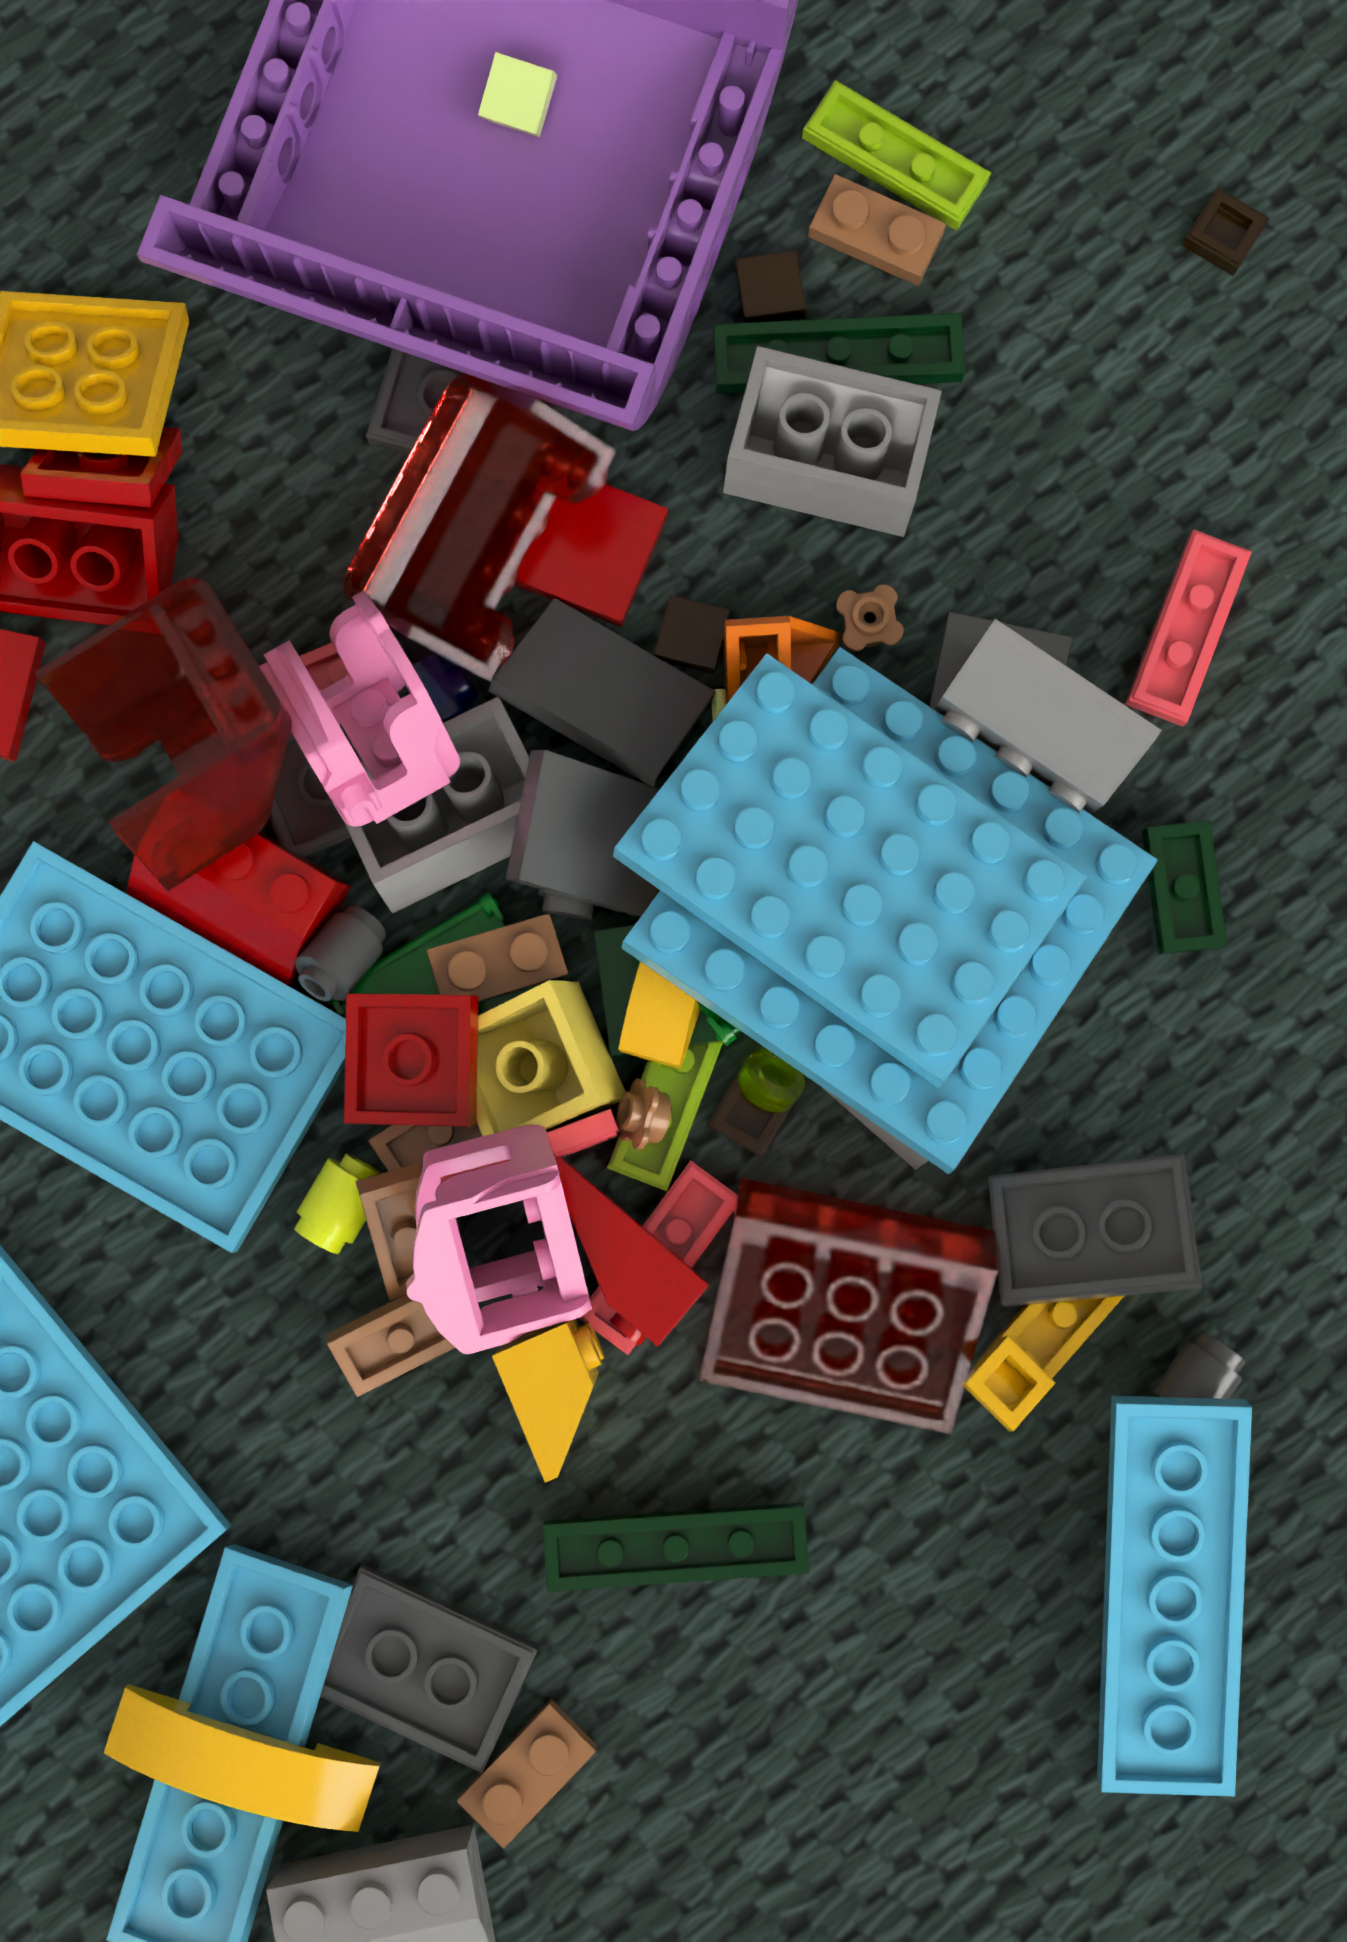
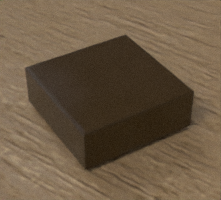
[1181,187,1270,276]
[735,250,806,323]
[654,595,730,674]
[707,1070,794,1158]

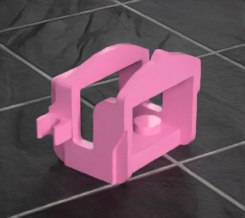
[256,591,460,827]
[406,1124,592,1354]

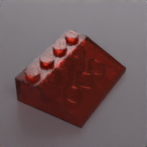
[699,1178,998,1434]

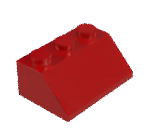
[0,464,178,632]
[126,783,352,987]

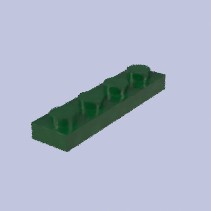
[713,313,965,394]
[543,1502,809,1592]

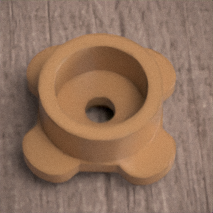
[836,585,904,652]
[616,1079,671,1150]

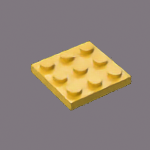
[0,291,189,457]

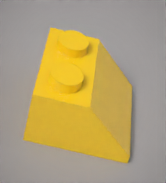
[492,1319,604,1483]

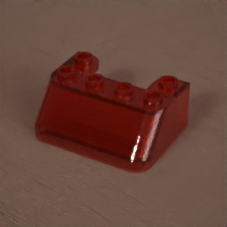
[343,373,617,682]
[35,578,292,892]

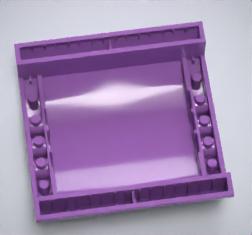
[137,0,798,431]

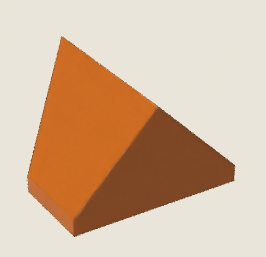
[723,616,843,703]

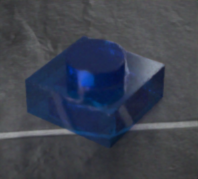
[413,653,478,723]

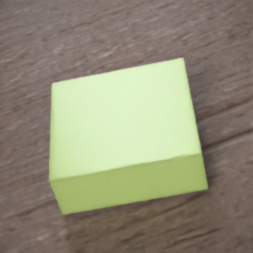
[478,52,558,138]

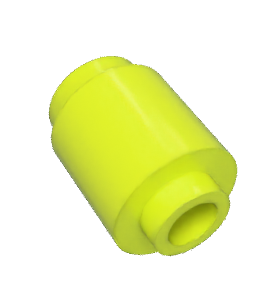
[294,1153,379,1254]

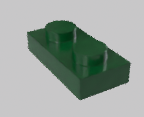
[1142,820,1228,955]

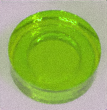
[738,1048,805,1113]

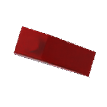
[555,1156,709,1347]

